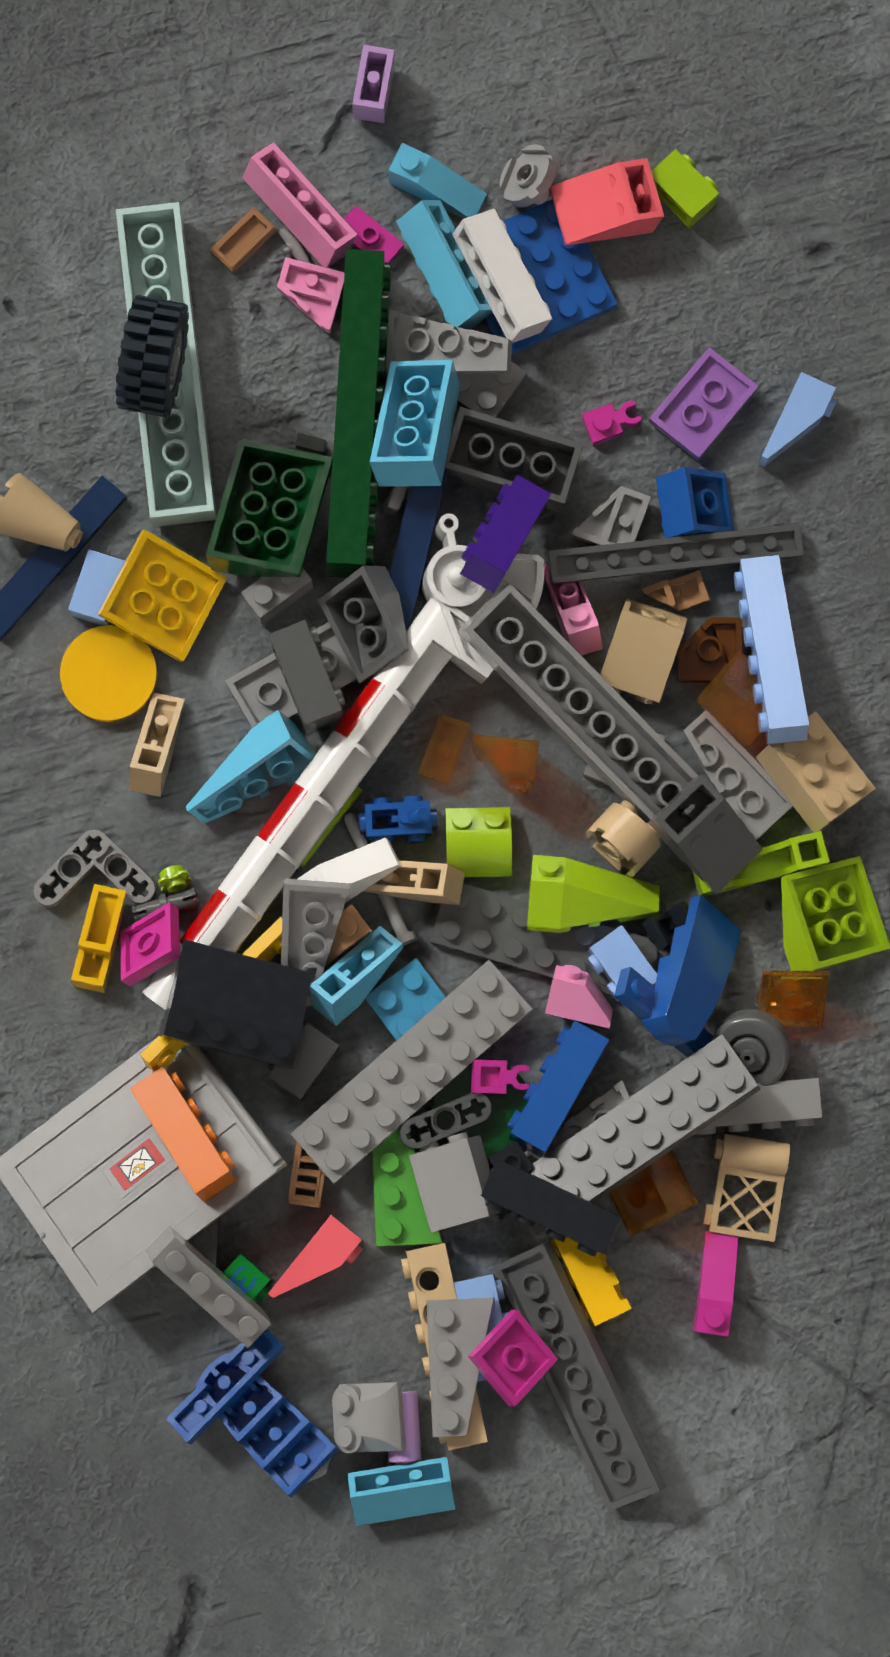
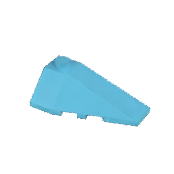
[186,710,317,824]

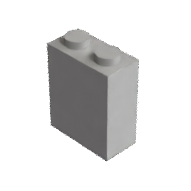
[409,1132,500,1233]

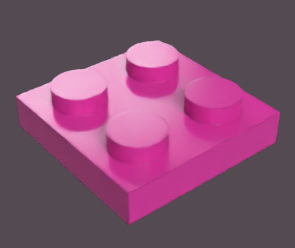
[120,902,180,987]
[468,1310,558,1407]

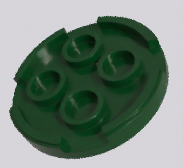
[433,1058,528,1157]

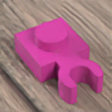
[581,400,642,446]
[471,1060,529,1094]

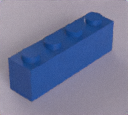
[507,1021,609,1158]

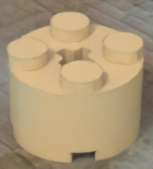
[585,800,661,876]

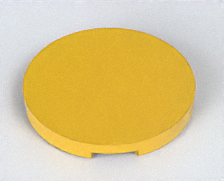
[60,625,158,722]

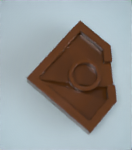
[677,617,742,683]

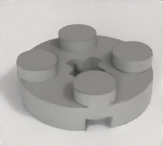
[500,144,560,207]

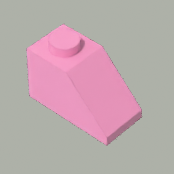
[545,965,613,1028]

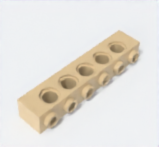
[401,1243,488,1451]

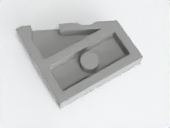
[571,486,651,546]

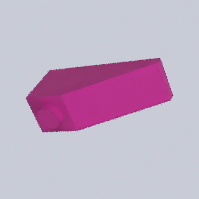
[692,1231,738,1336]

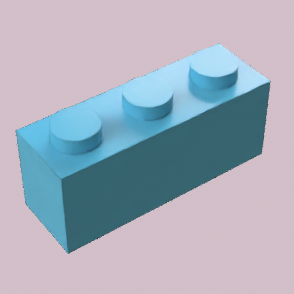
[348,1457,455,1526]

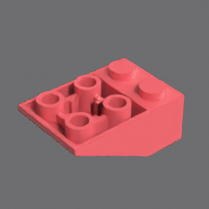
[549,158,664,246]

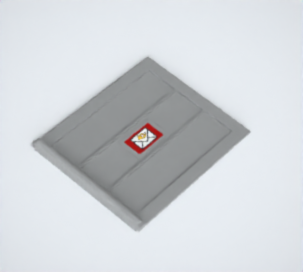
[0,1037,287,1314]

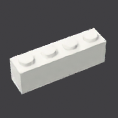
[452,209,552,343]

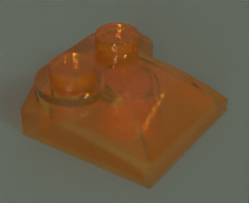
[756,970,829,1027]

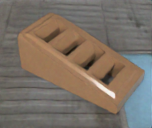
[287,1141,325,1208]

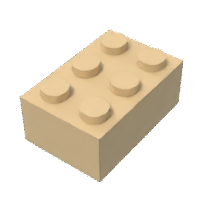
[756,711,876,833]

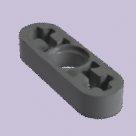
[399,1093,491,1148]

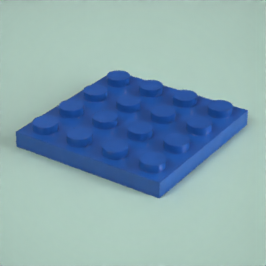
[484,199,617,355]

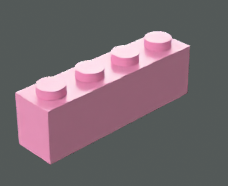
[242,142,358,268]

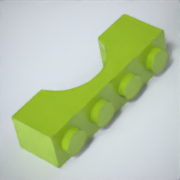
[692,831,830,897]

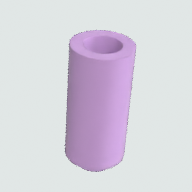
[388,1391,422,1465]

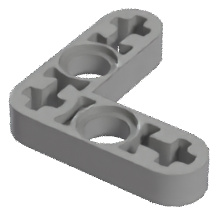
[33,829,156,907]

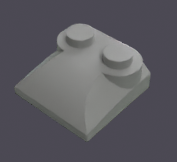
[332,1382,405,1453]

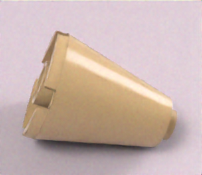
[0,473,83,551]

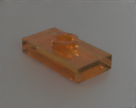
[418,713,470,786]

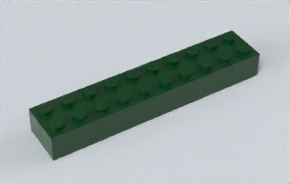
[326,249,391,578]

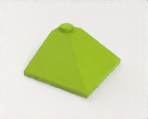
[781,856,890,978]

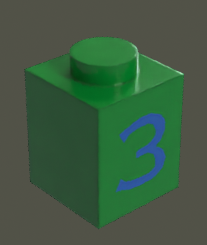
[223,1253,272,1304]

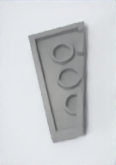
[386,309,512,374]
[682,709,793,840]
[281,879,351,1006]

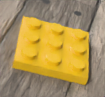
[97,529,228,662]

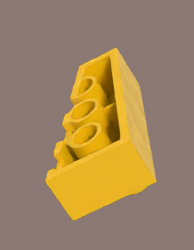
[550,1237,632,1326]

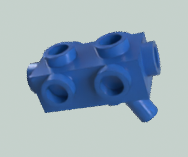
[359,796,438,844]

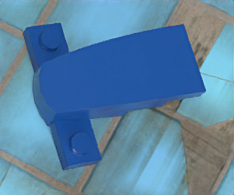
[614,895,741,1058]
[166,1328,339,1498]

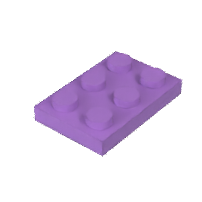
[648,347,759,461]

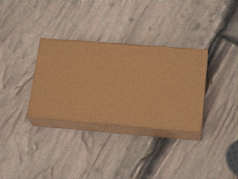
[210,207,277,275]

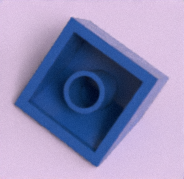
[656,467,734,538]

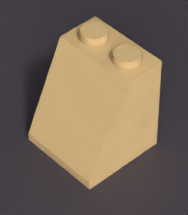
[600,598,687,704]

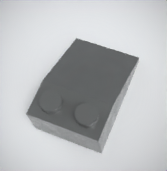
[318,566,409,683]

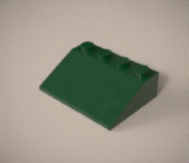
[206,439,333,577]

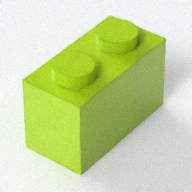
[651,149,719,229]

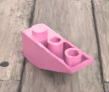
[544,562,603,656]

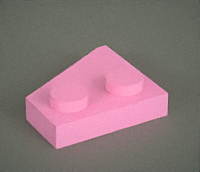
[277,257,345,334]

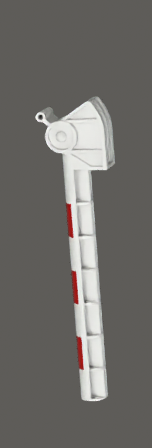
[142,514,544,1010]

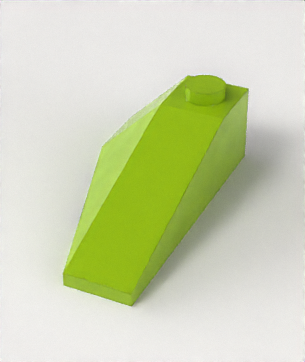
[527,855,660,933]

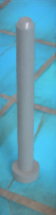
[344,813,417,946]

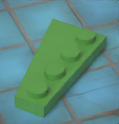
[372,1126,442,1246]

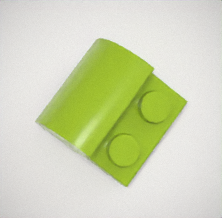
[445,807,512,877]

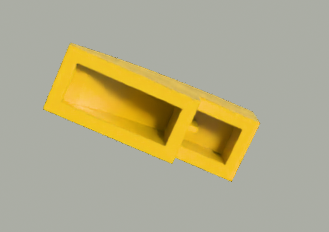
[71,884,126,993]

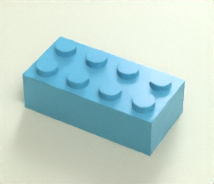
[370,360,461,486]

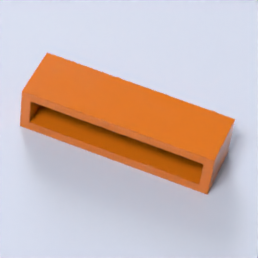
[130,1066,237,1202]

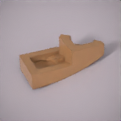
[642,570,711,612]

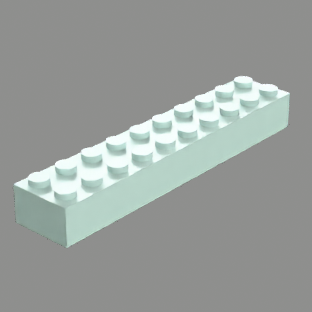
[116,202,217,527]

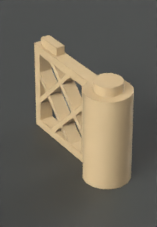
[703,1133,790,1242]

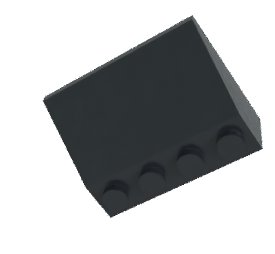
[159,939,312,1069]

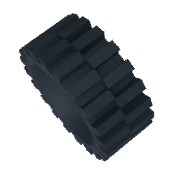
[115,295,189,418]

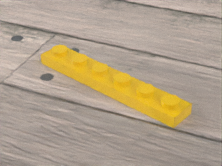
[140,917,282,1072]

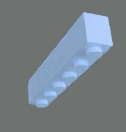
[734,555,809,744]

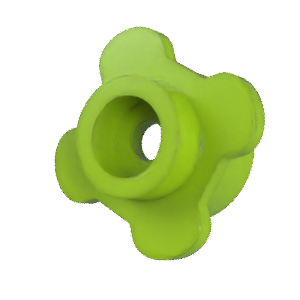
[158,865,192,893]

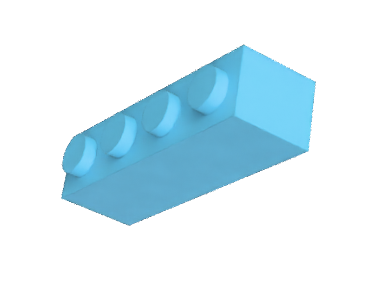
[396,200,493,329]

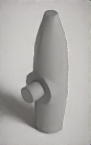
[279,227,310,263]

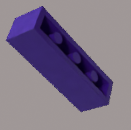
[460,475,551,593]

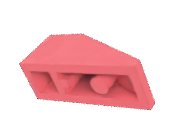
[268,1215,363,1298]

